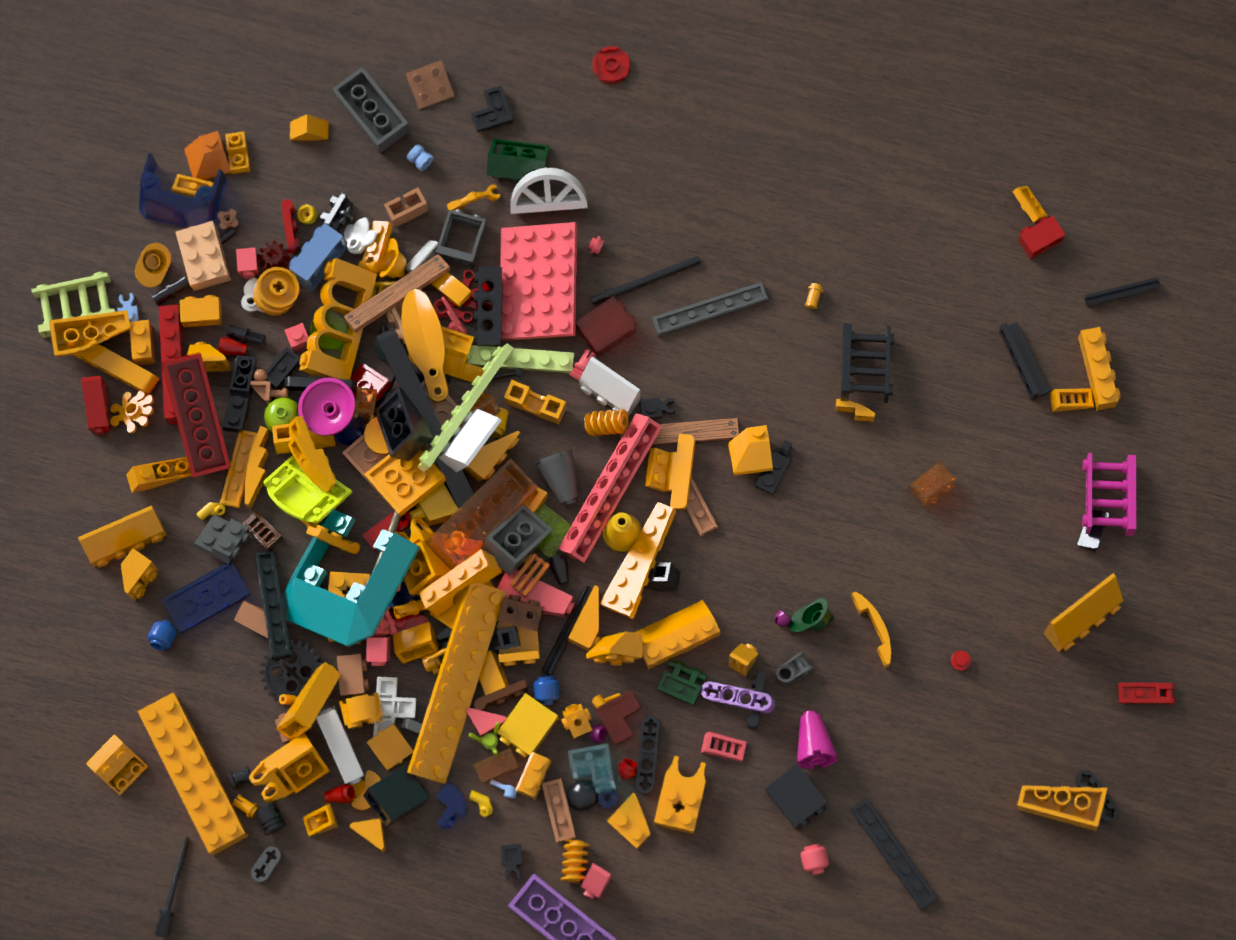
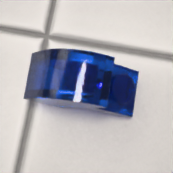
[436,781,467,830]

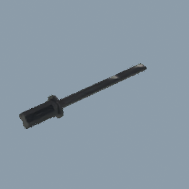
[154,837,189,938]

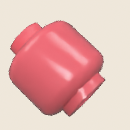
[801,844,829,875]

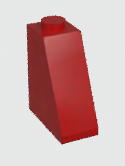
[81,376,111,435]

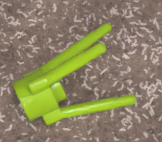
[469,722,500,754]

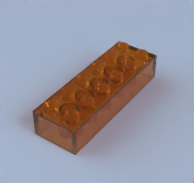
[424,458,538,570]

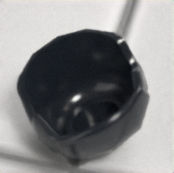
[568,780,599,811]

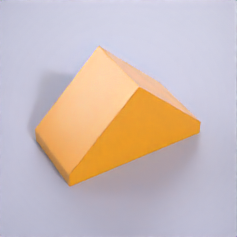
[290,115,329,141]
[303,804,339,836]
[349,819,386,853]

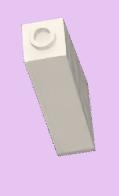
[316,706,364,785]

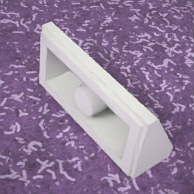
[405,240,438,273]

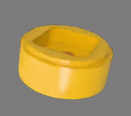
[297,204,318,225]

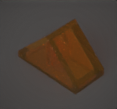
[354,387,377,420]

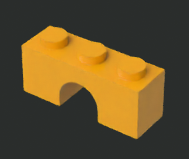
[504,380,567,425]

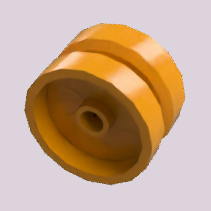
[253,267,299,315]

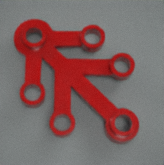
[433,270,494,324]

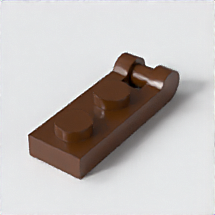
[474,680,528,712]

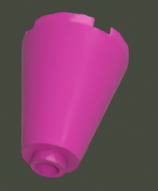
[797,711,837,769]

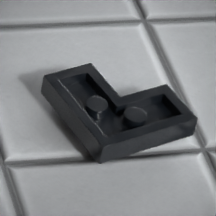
[471,85,513,133]

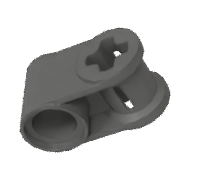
[776,651,814,686]

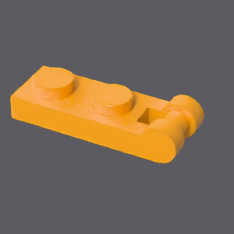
[358,221,393,273]
[306,525,360,554]

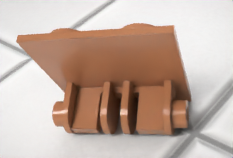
[406,60,454,109]

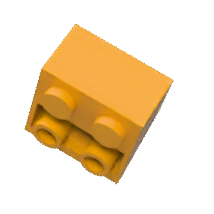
[121,549,158,601]
[586,631,643,666]
[86,734,148,795]

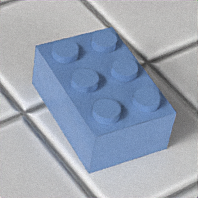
[289,223,347,292]

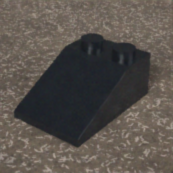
[375,387,432,461]

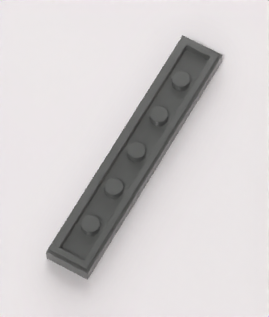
[652,282,768,337]

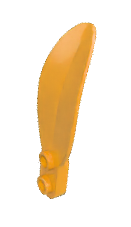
[402,289,449,402]

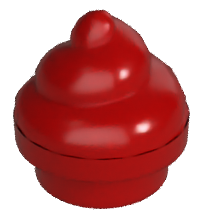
[618,758,638,780]

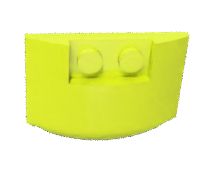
[263,455,352,523]

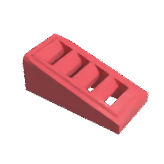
[701,732,747,762]

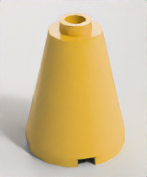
[603,513,642,552]

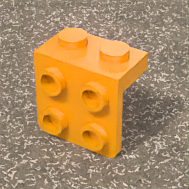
[497,622,540,666]

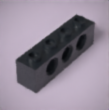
[473,267,502,347]

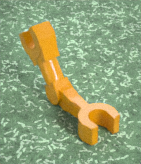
[447,185,500,211]

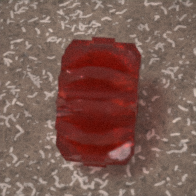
[257,241,290,271]

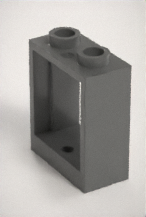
[436,209,487,268]

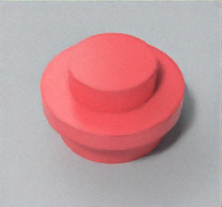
[588,236,604,254]

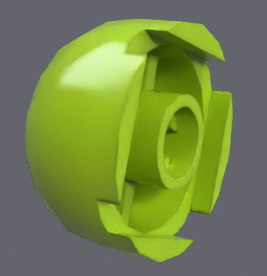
[264,397,299,433]

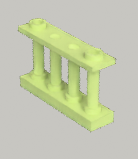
[31,272,116,338]

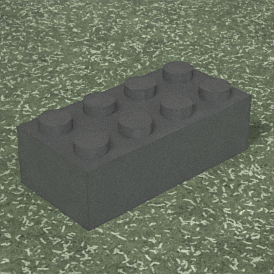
[332,67,410,153]

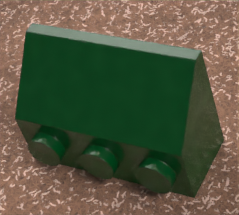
[486,139,550,183]

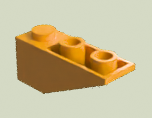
[272,424,335,454]
[126,457,191,493]

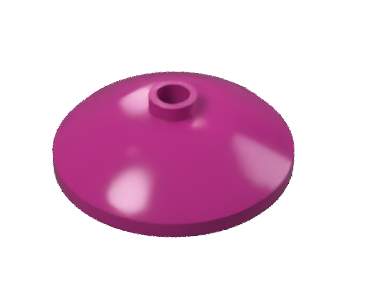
[298,378,356,436]

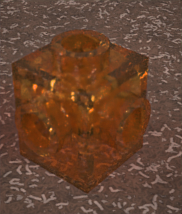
[470,392,501,416]

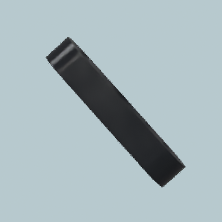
[1075,770,1119,823]

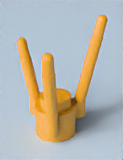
[422,648,446,675]

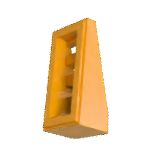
[1050,388,1094,412]

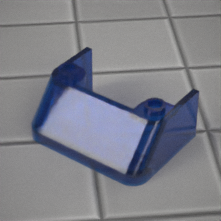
[139,153,227,228]

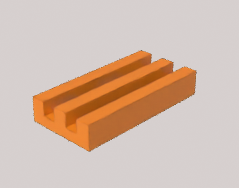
[510,553,550,597]

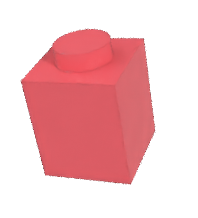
[236,248,260,279]
[285,323,309,353]

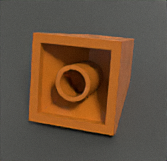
[184,131,231,181]

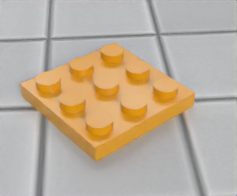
[364,450,447,517]

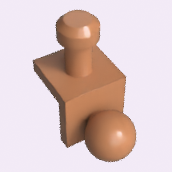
[251,369,289,405]

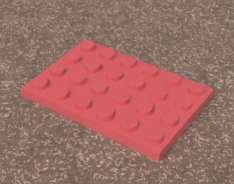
[500,222,577,341]

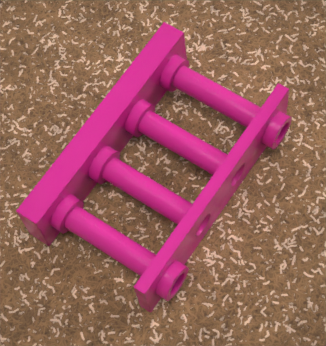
[1082,453,1136,536]

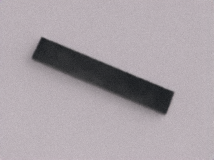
[254,550,292,660]
[850,798,938,910]

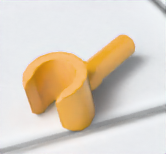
[592,693,621,709]

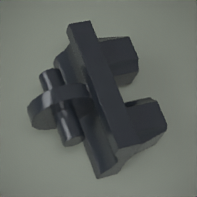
[320,193,354,232]

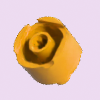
[339,693,384,729]

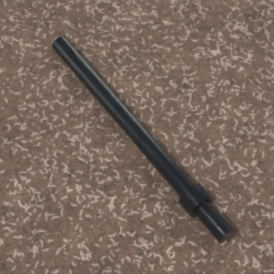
[590,256,701,305]

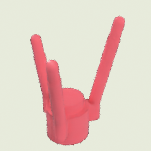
[441,297,468,334]

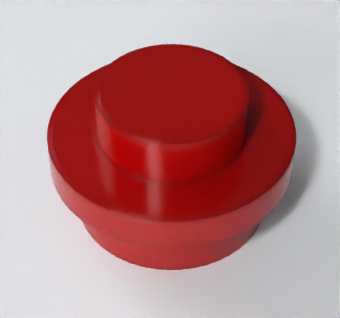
[951,650,971,671]

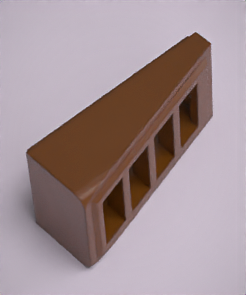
[243,511,283,551]

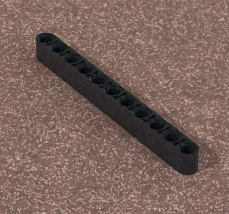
[376,328,487,530]

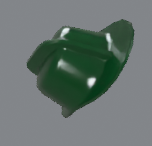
[789,598,834,633]

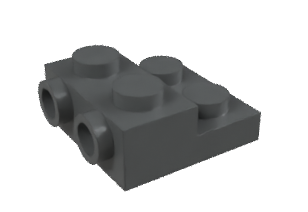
[194,515,250,564]

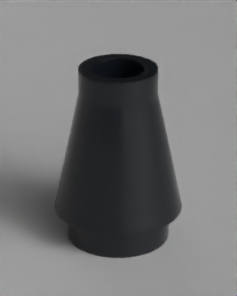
[548,554,570,584]

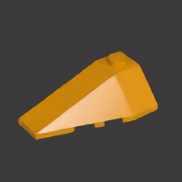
[49,310,130,357]

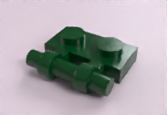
[657,659,707,706]

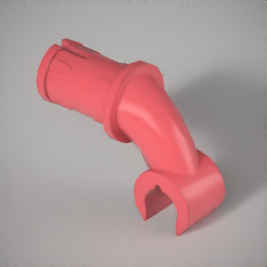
[569,349,596,381]

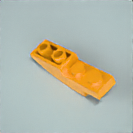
[288,416,336,493]

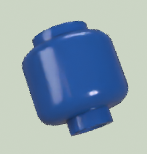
[147,620,177,651]
[533,676,560,705]

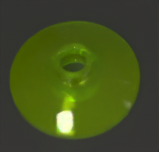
[310,311,347,350]

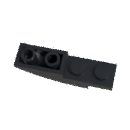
[223,355,256,433]

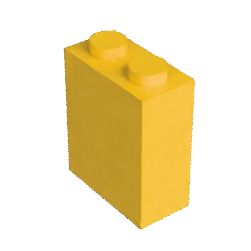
[497,693,559,758]

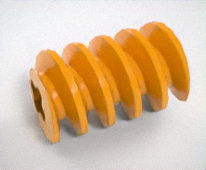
[585,409,629,436]
[560,840,590,883]

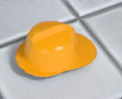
[379,238,406,278]
[135,243,171,287]

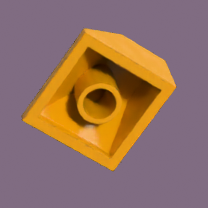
[187,342,231,372]
[728,425,773,475]

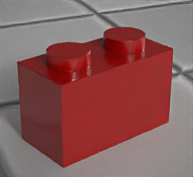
[1018,216,1065,259]

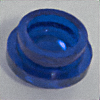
[598,788,618,808]

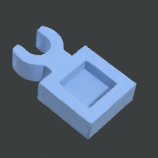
[118,293,139,322]

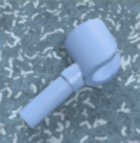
[490,779,517,798]

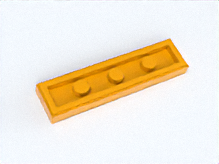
[220,430,257,509]

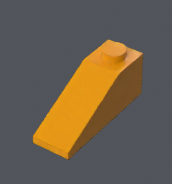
[568,585,601,651]
[729,643,759,677]

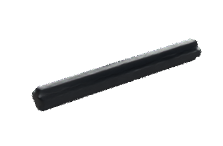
[542,585,593,676]

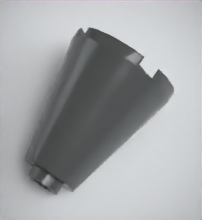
[535,449,579,506]

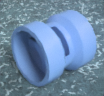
[407,144,434,171]

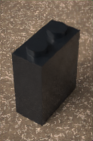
[765,764,827,829]
[363,765,429,828]

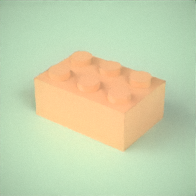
[176,221,231,291]

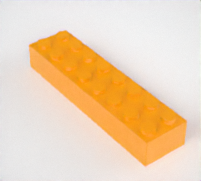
[138,692,249,856]

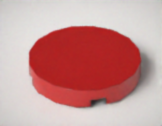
[592,46,630,84]

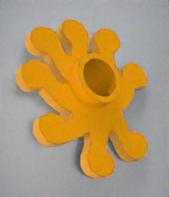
[110,390,154,433]

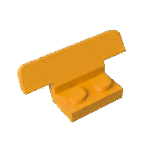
[408,326,483,383]
[645,434,696,510]

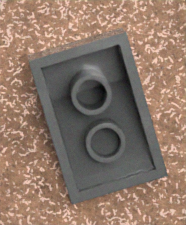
[480,504,552,576]

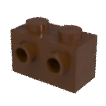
[498,594,544,631]

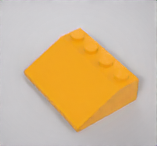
[1044,573,1123,652]

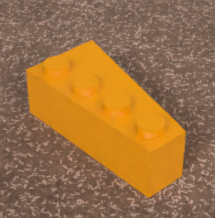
[1017,786,1108,831]

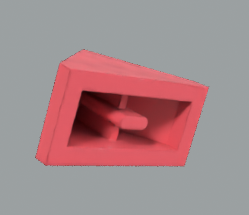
[466,707,507,738]

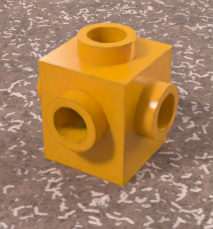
[561,704,592,738]

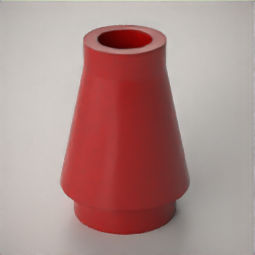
[218,337,247,356]
[324,784,355,803]

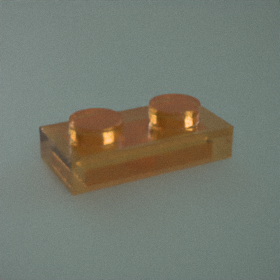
[473,748,519,783]

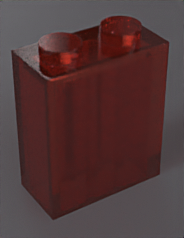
[576,296,637,358]

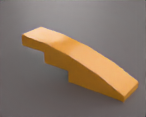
[245,426,270,509]

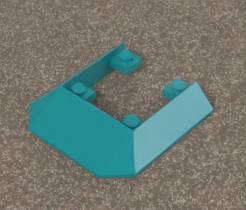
[282,509,420,647]

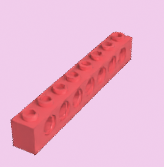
[558,413,662,563]

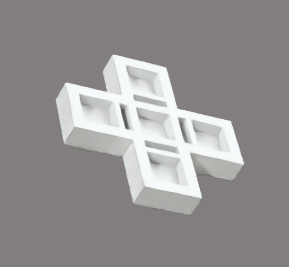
[356,677,417,736]

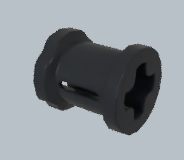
[228,766,252,789]

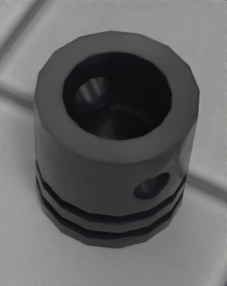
[254,803,287,836]

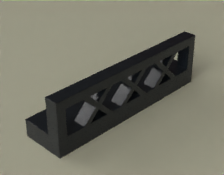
[999,322,1050,401]

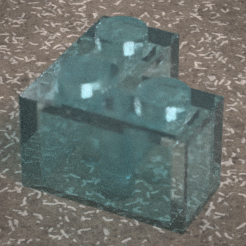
[568,744,616,793]

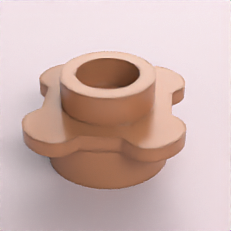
[218,209,238,230]

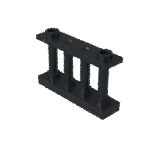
[840,323,894,403]

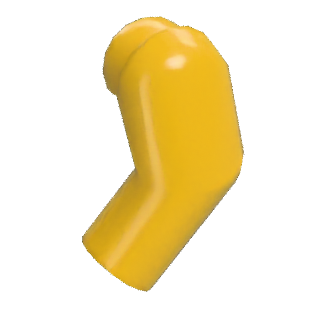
[196,502,226,521]
[469,790,493,817]

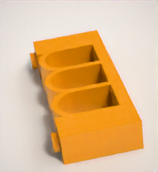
[300,258,377,380]

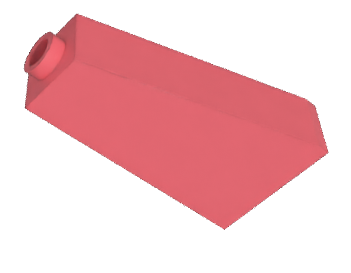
[497,569,575,618]

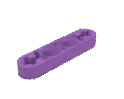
[701,682,775,713]

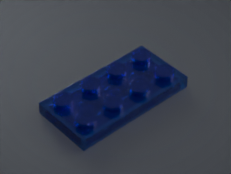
[162,560,251,634]

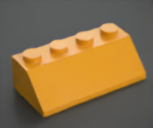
[78,505,167,567]
[634,600,720,670]

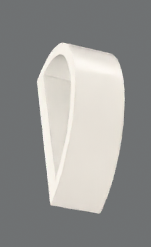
[511,168,588,214]

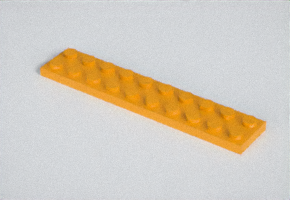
[407,583,506,784]

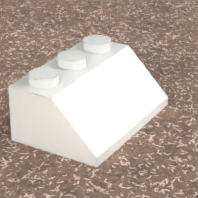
[579,357,641,417]
[438,409,502,472]

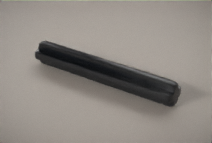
[1084,278,1160,306]

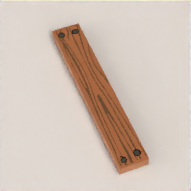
[344,254,450,333]
[621,418,739,446]

